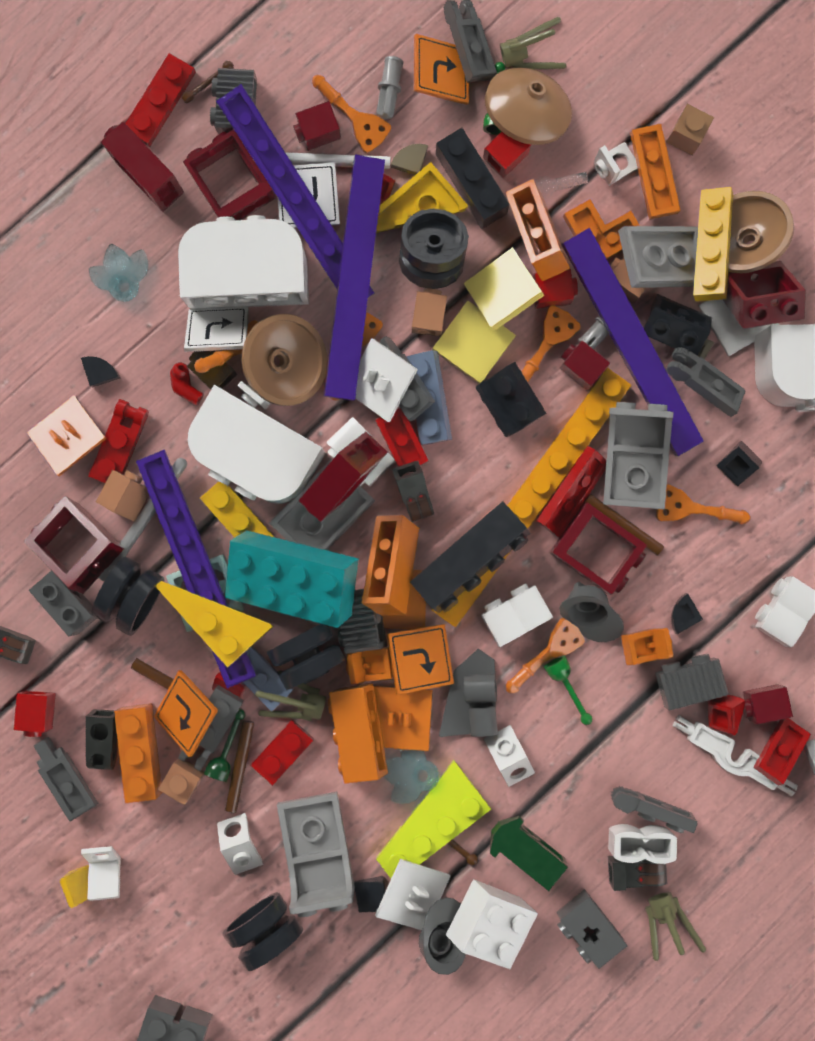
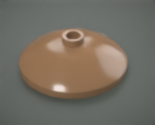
[485,67,572,145]
[728,191,794,273]
[242,314,328,406]

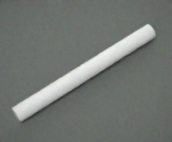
[285,152,391,169]

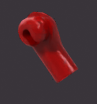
[170,362,204,406]

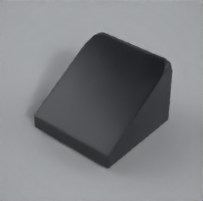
[716,441,762,487]
[354,876,386,913]

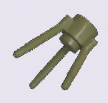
[500,17,566,69]
[255,670,326,721]
[645,892,706,961]

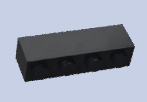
[410,501,531,613]

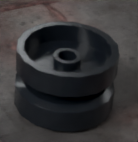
[399,208,469,289]
[91,557,164,636]
[267,624,346,691]
[223,892,303,972]

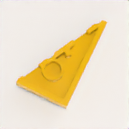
[376,162,468,233]
[155,581,273,667]

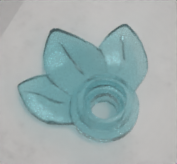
[89,244,148,302]
[384,749,439,804]

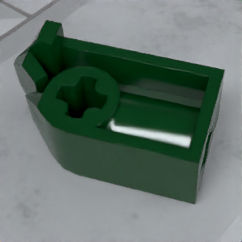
[490,816,568,891]

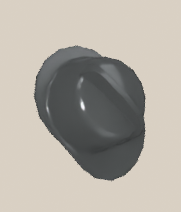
[559,582,624,642]
[418,898,466,975]

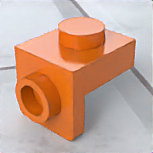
[621,628,673,665]
[346,648,394,684]

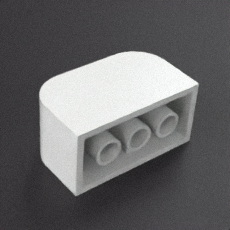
[178,215,309,309]
[754,324,815,412]
[188,385,326,504]

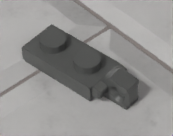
[34,737,98,822]

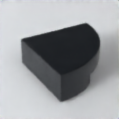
[81,356,120,388]
[671,593,703,634]

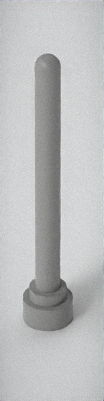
[98,458,187,581]

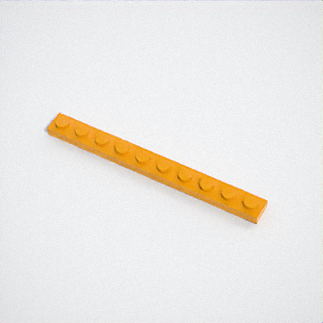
[431,367,632,628]

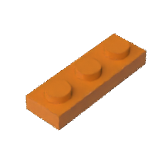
[630,124,681,220]

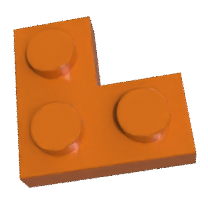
[563,199,640,260]

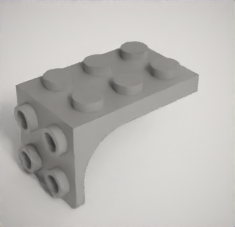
[603,402,674,509]
[277,792,355,917]

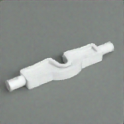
[673,715,798,796]

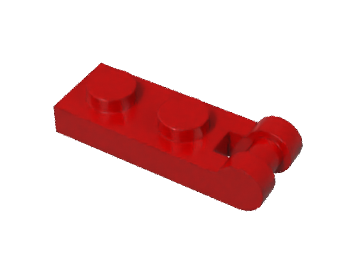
[88,399,149,483]

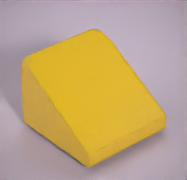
[60,865,89,908]

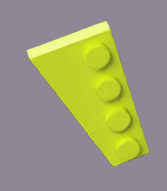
[376,760,491,878]

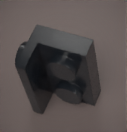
[644,294,712,356]
[476,362,547,437]

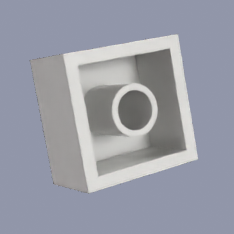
[446,879,538,969]

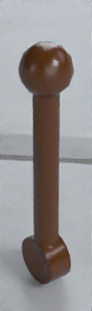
[182,61,234,103]
[447,840,478,866]

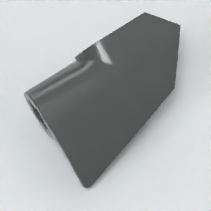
[439,648,498,737]

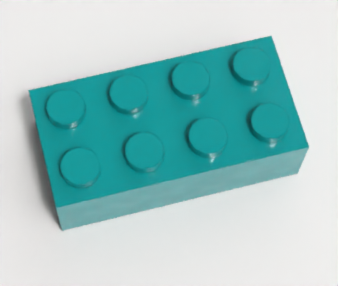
[225,531,359,628]

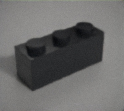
[435,128,510,229]

